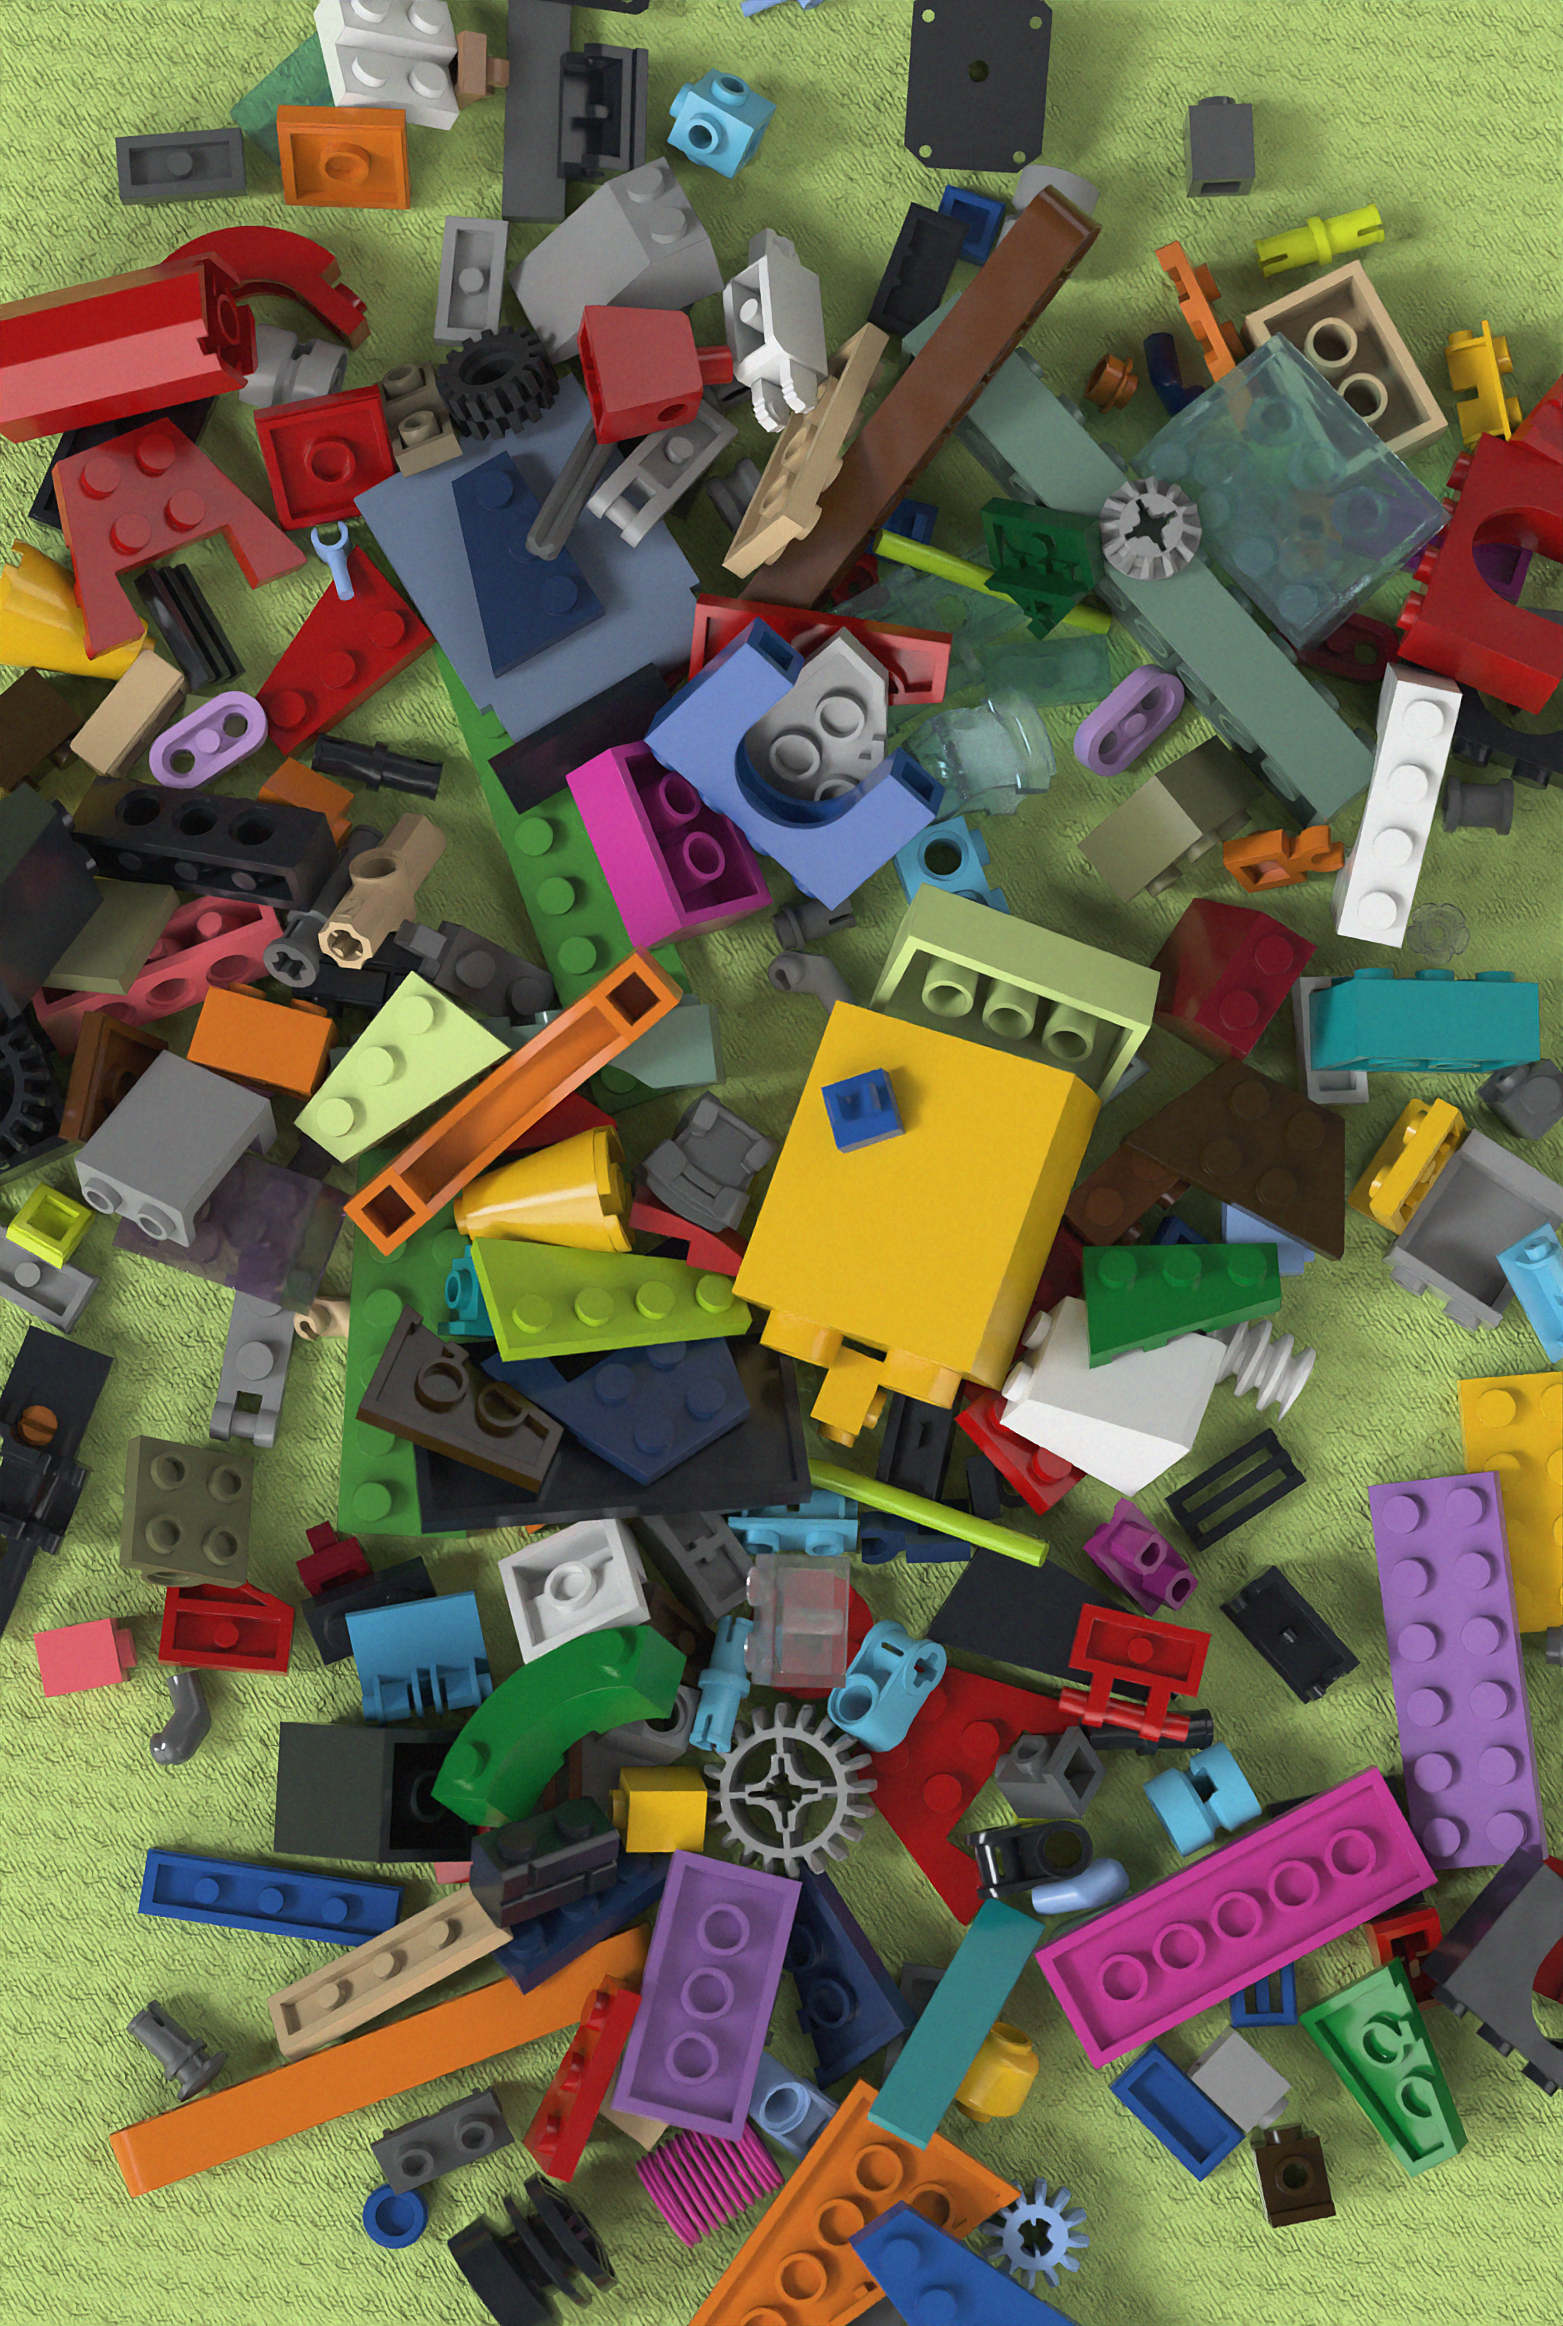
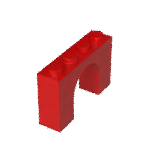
[1395,432,1563,715]

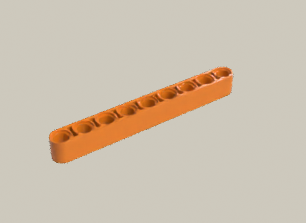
[108,1922,653,2198]

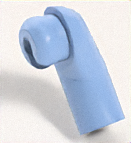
[1032,1858,1130,1916]

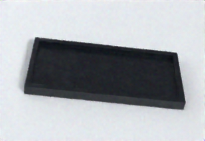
[412,1321,812,1534]

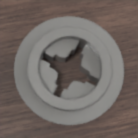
[1099,476,1202,581]

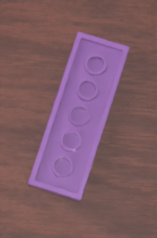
[1368,1471,1549,1870]

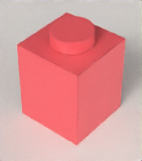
[33,1618,137,1698]

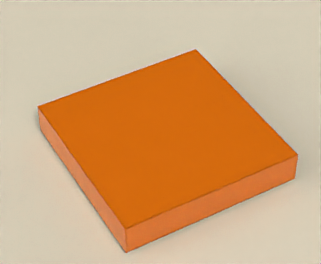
[276,105,412,210]

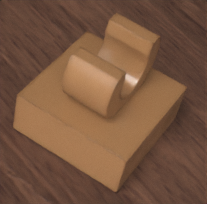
[448,30,509,111]

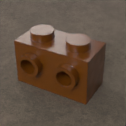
[1061,1146,1192,1247]

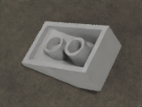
[507,156,725,366]

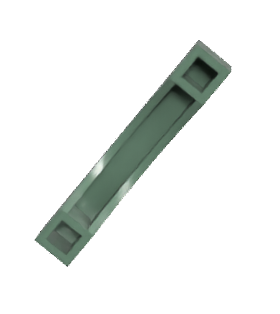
[329,994,726,1121]

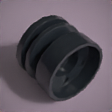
[447,2171,619,2326]

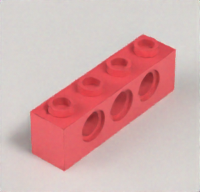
[32,895,286,1057]

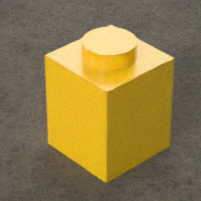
[607,1766,708,1852]

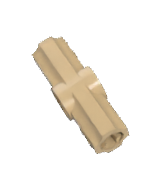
[318,813,446,969]

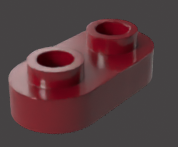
[1274,598,1400,686]

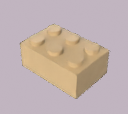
[1239,259,1448,499]

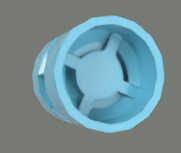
[1142,1740,1262,1859]

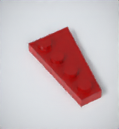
[688,593,954,706]

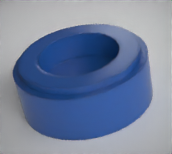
[363,2182,429,2249]

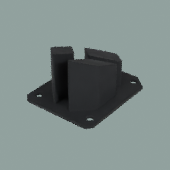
[904,0,1053,173]

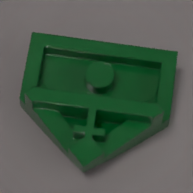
[979,497,1105,641]

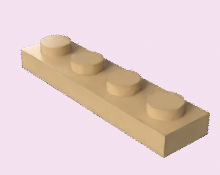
[266,1885,513,2062]

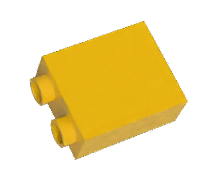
[731,1000,1103,1409]

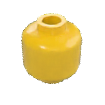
[954,2020,1040,2123]

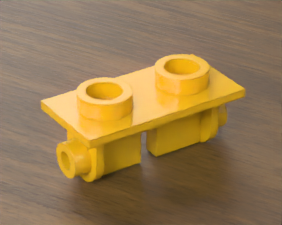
[1444,320,1524,452]

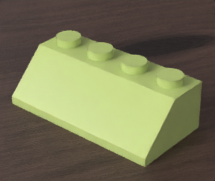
[868,882,1161,1106]

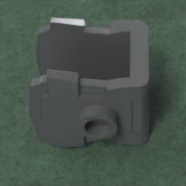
[631,1090,781,1233]

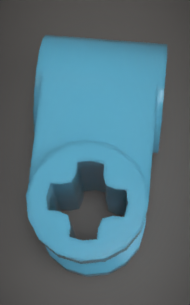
[827,1619,947,1753]

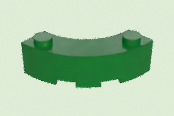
[431,1626,687,1828]

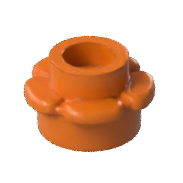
[1084,353,1139,414]

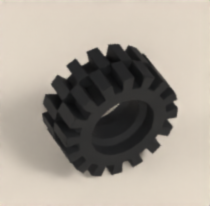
[435,325,560,441]

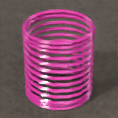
[635,2117,785,2248]

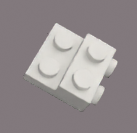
[313,0,460,130]
[498,1518,651,1664]

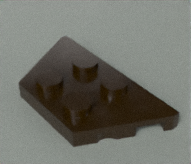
[1119,1057,1345,1262]

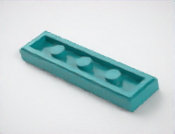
[867,1898,1046,2151]

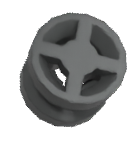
[703,456,762,536]

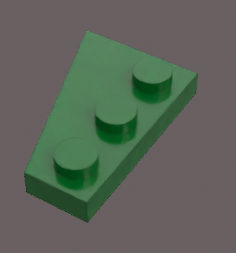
[1081,1243,1282,1370]
[1297,1955,1468,2178]

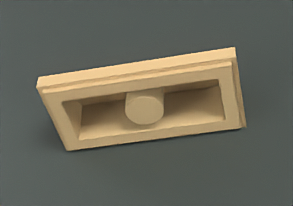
[70,649,192,779]

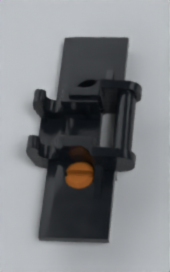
[0,1325,115,1642]

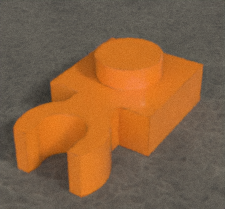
[1223,825,1344,893]

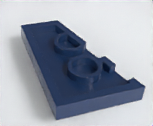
[451,450,605,679]
[489,1836,671,1995]

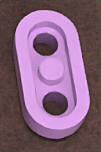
[1074,664,1184,777]
[149,691,268,791]

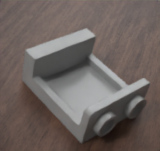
[74,1049,278,1247]
[1381,1128,1563,1333]

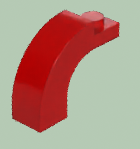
[160,226,371,352]

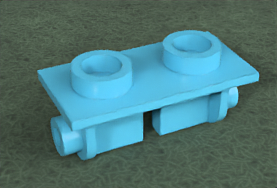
[1496,1222,1563,1363]
[728,1490,858,1558]

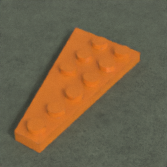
[687,2076,1022,2326]

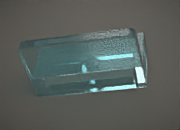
[230,31,335,169]

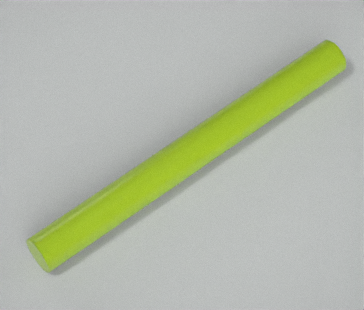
[872,528,1112,637]
[808,1457,1049,1568]

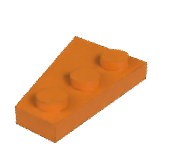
[1155,240,1272,443]

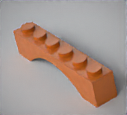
[342,943,684,1256]

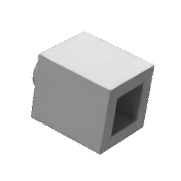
[1185,2025,1292,2133]

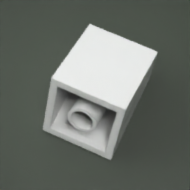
[999,1296,1228,1497]

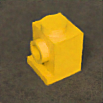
[808,1345,888,1449]

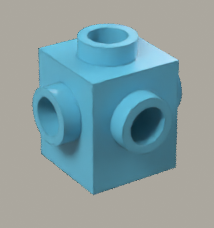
[667,68,777,180]

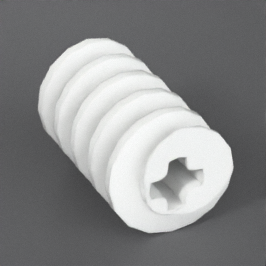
[1190,1319,1316,1422]

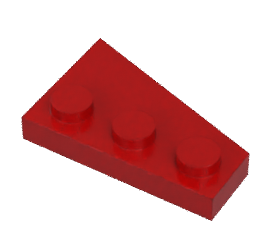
[522,1974,643,2183]

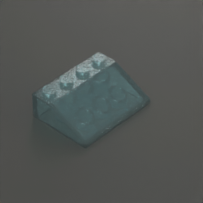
[1127,331,1453,651]

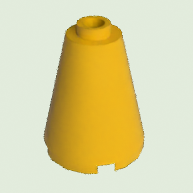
[0,538,157,681]
[453,1125,637,1253]

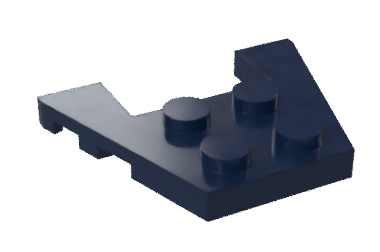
[480,1237,751,1487]

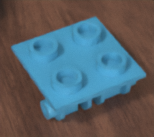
[345,1590,494,1726]

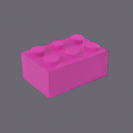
[565,740,773,950]

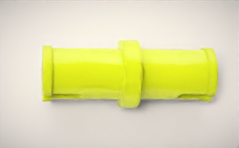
[1253,203,1385,279]

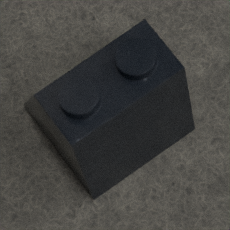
[0,783,104,1021]
[273,1722,477,1863]

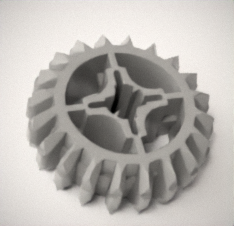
[704,1702,877,1879]

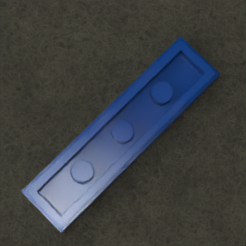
[138,1847,405,1947]

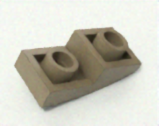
[373,360,463,478]

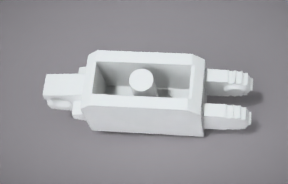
[722,227,828,433]

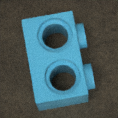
[892,815,1010,915]

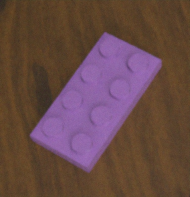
[610,1849,802,2142]

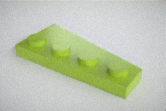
[470,1237,752,1362]

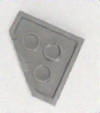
[746,626,889,801]

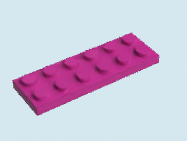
[1032,1764,1438,2069]

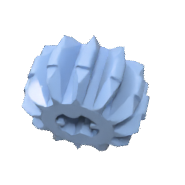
[978,2176,1090,2291]

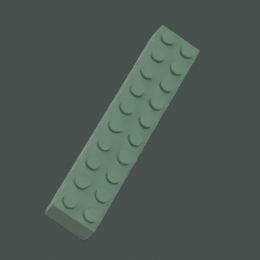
[898,290,1377,830]

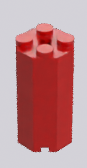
[0,251,258,444]

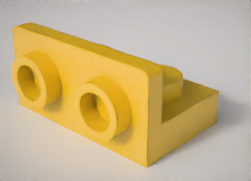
[1347,1098,1468,1237]

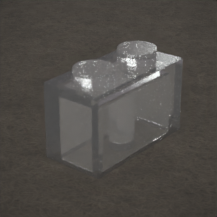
[744,1554,850,1688]

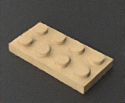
[722,322,890,579]

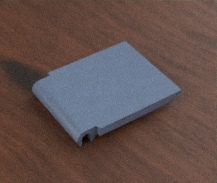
[353,373,702,744]

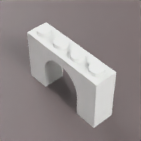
[1329,662,1462,948]

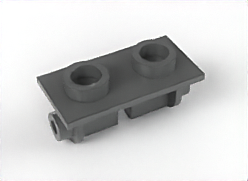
[370,2087,515,2196]

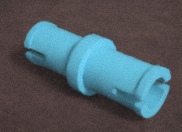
[689,1616,760,1753]

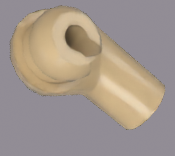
[293,1296,350,1340]

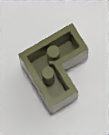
[1077,734,1264,904]

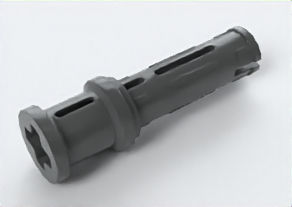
[263,824,384,988]

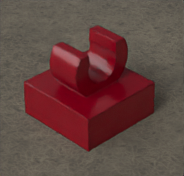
[296,1520,375,1597]

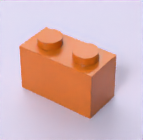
[186,982,340,1103]

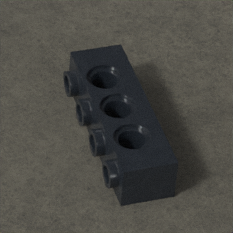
[69,775,340,913]

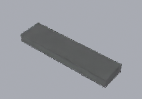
[502,0,572,224]

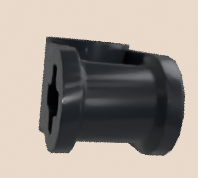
[964,1819,1093,1900]

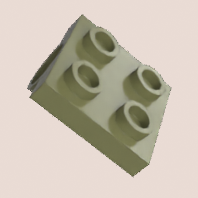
[119,1435,254,1589]

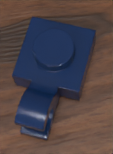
[860,1499,971,1565]

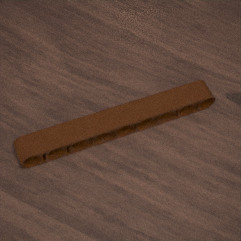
[738,184,1103,612]

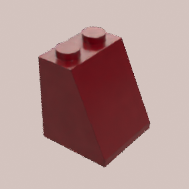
[1149,897,1317,1065]

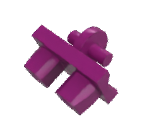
[1083,1498,1198,1617]

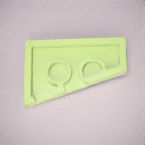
[293,971,516,1164]

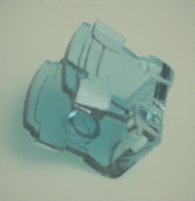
[901,685,1057,826]

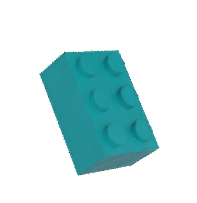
[1309,968,1540,1074]

